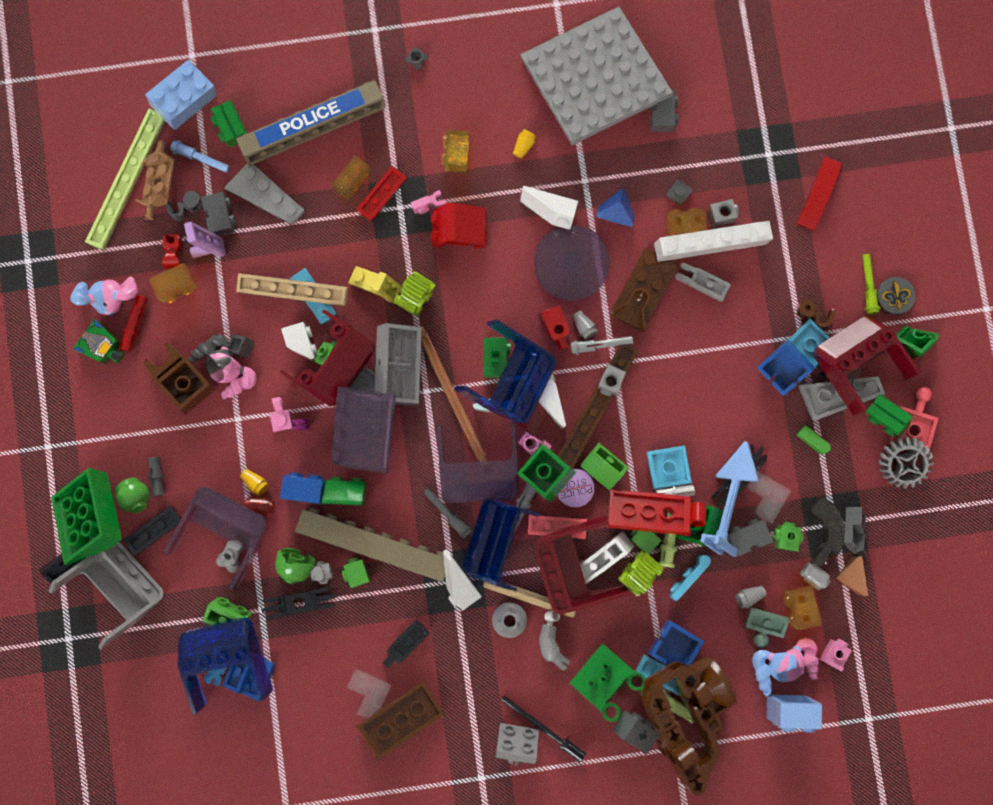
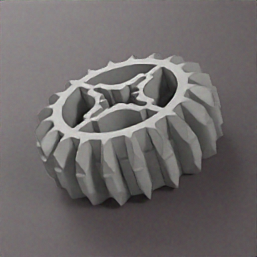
[879,436,934,489]

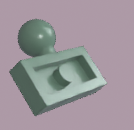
[745,607,789,648]

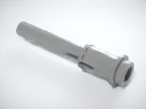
[571,336,633,355]

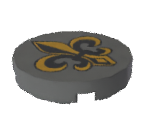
[877,277,915,315]

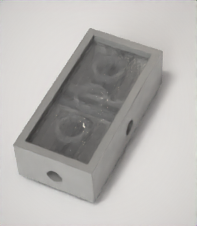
[374,323,421,406]

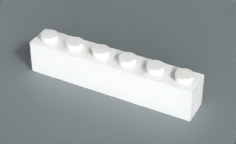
[654,221,773,262]

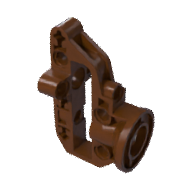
[642,656,737,796]

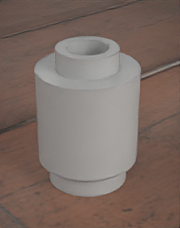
[800,562,830,590]

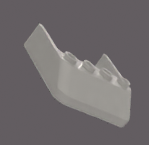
[48,542,163,650]

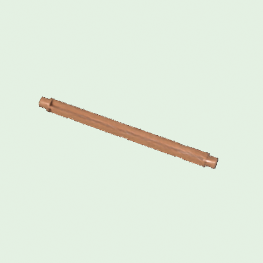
[421,326,489,467]

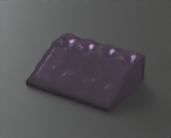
[331,386,396,473]

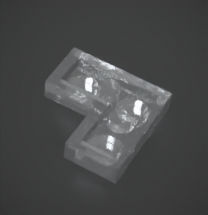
[747,471,791,524]
[347,669,392,718]

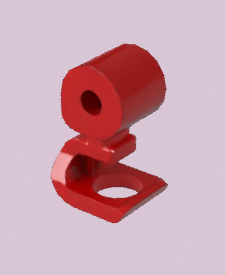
[162,234,184,270]

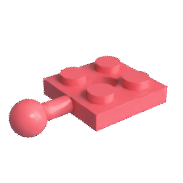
[889,387,939,453]

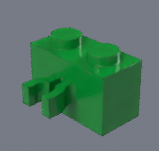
[484,338,511,378]

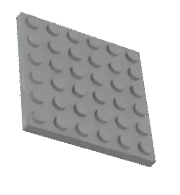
[520,7,673,145]

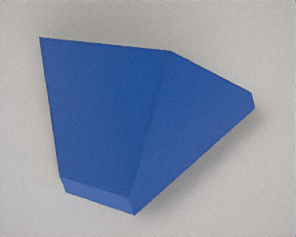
[596,187,635,227]

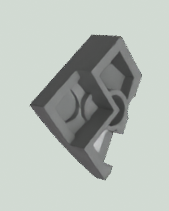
[844,507,867,559]

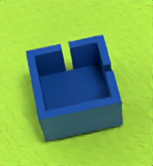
[757,339,815,396]
[280,472,326,505]
[647,619,704,665]

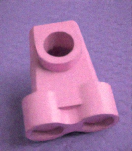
[518,432,551,456]

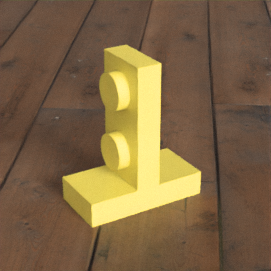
[348,266,402,304]

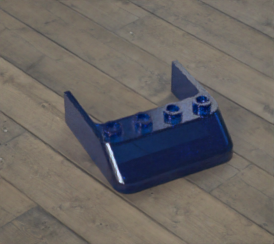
[454,320,556,423]
[463,499,539,592]
[178,618,273,715]

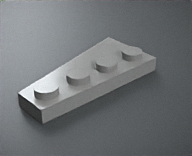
[224,164,305,225]
[798,376,885,421]

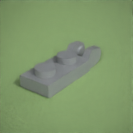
[675,263,731,302]

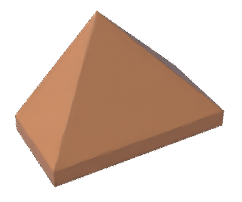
[837,556,868,596]

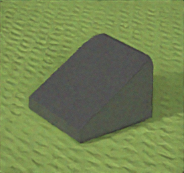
[228,334,255,359]

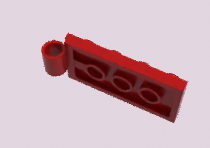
[608,489,706,536]

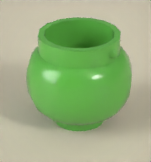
[115,478,150,513]

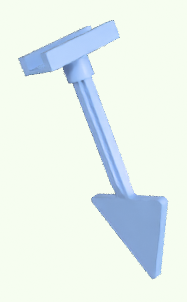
[701,441,759,557]

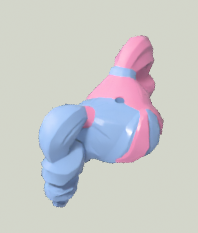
[70,277,138,316]
[752,638,819,696]

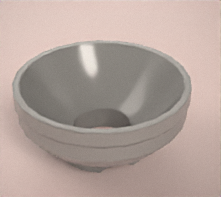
[492,602,527,638]

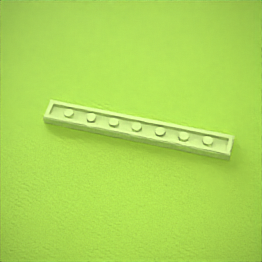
[85,108,166,251]

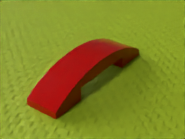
[796,156,842,231]

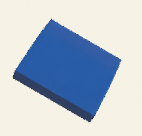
[222,649,277,701]

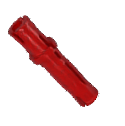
[119,295,148,353]

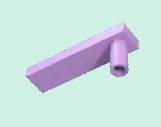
[184,222,226,259]

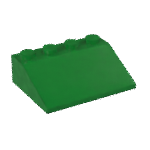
[51,468,122,565]

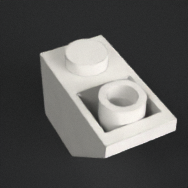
[281,322,318,362]

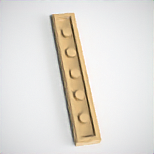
[236,273,349,306]

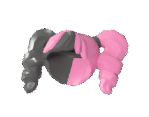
[188,334,257,400]

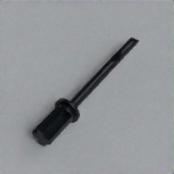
[501,696,586,763]

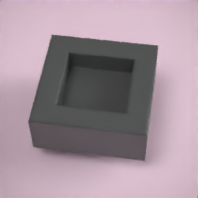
[665,179,692,207]

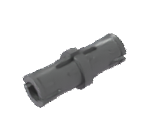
[147,457,165,497]

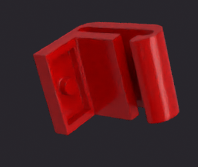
[431,203,487,248]

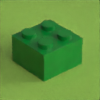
[517,444,577,502]

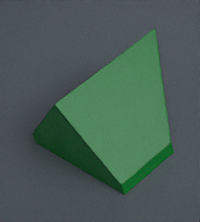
[896,325,940,359]

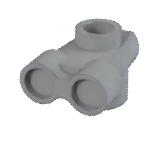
[216,540,244,573]
[310,561,333,584]

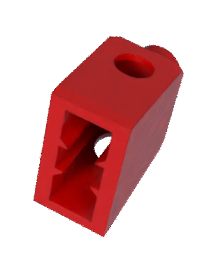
[538,305,571,350]

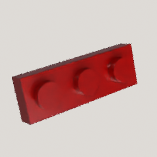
[356,166,407,222]

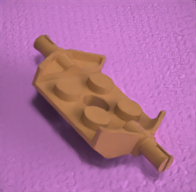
[136,140,175,220]

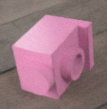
[819,638,852,671]

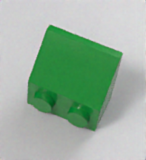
[322,477,367,506]
[676,502,724,547]

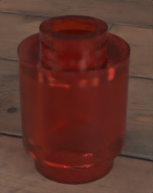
[245,497,275,517]

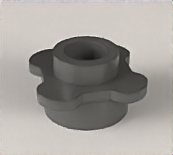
[406,48,428,70]

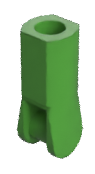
[796,425,831,455]

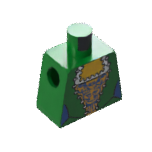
[73,319,124,364]

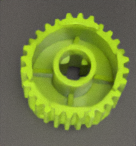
[394,271,436,316]
[618,550,664,596]

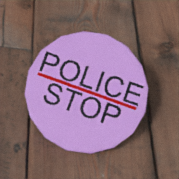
[558,469,594,507]

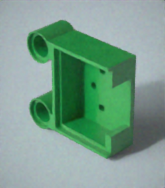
[570,643,647,722]

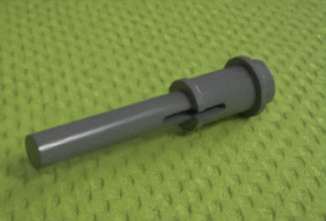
[423,488,472,539]

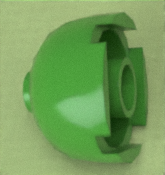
[275,548,316,584]

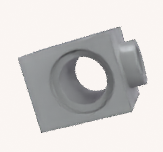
[707,199,739,227]
[597,364,626,396]

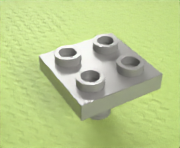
[496,723,539,765]

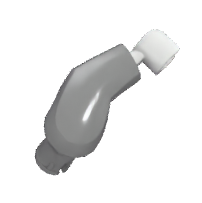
[539,610,570,670]

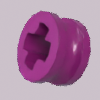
[292,419,309,430]

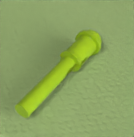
[863,254,881,315]

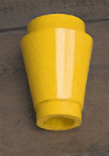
[512,129,537,159]
[240,469,269,496]

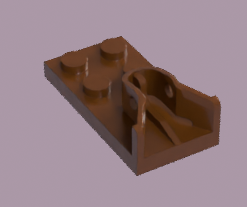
[609,248,678,332]
[355,681,445,761]

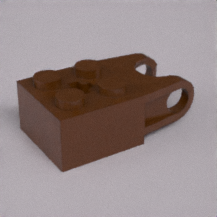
[144,342,215,415]

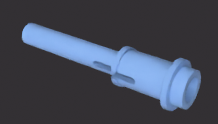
[170,140,230,173]

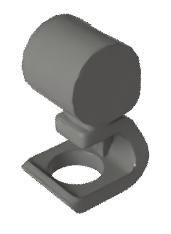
[165,191,203,221]

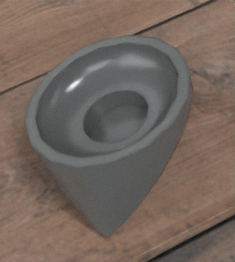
[349,367,375,395]

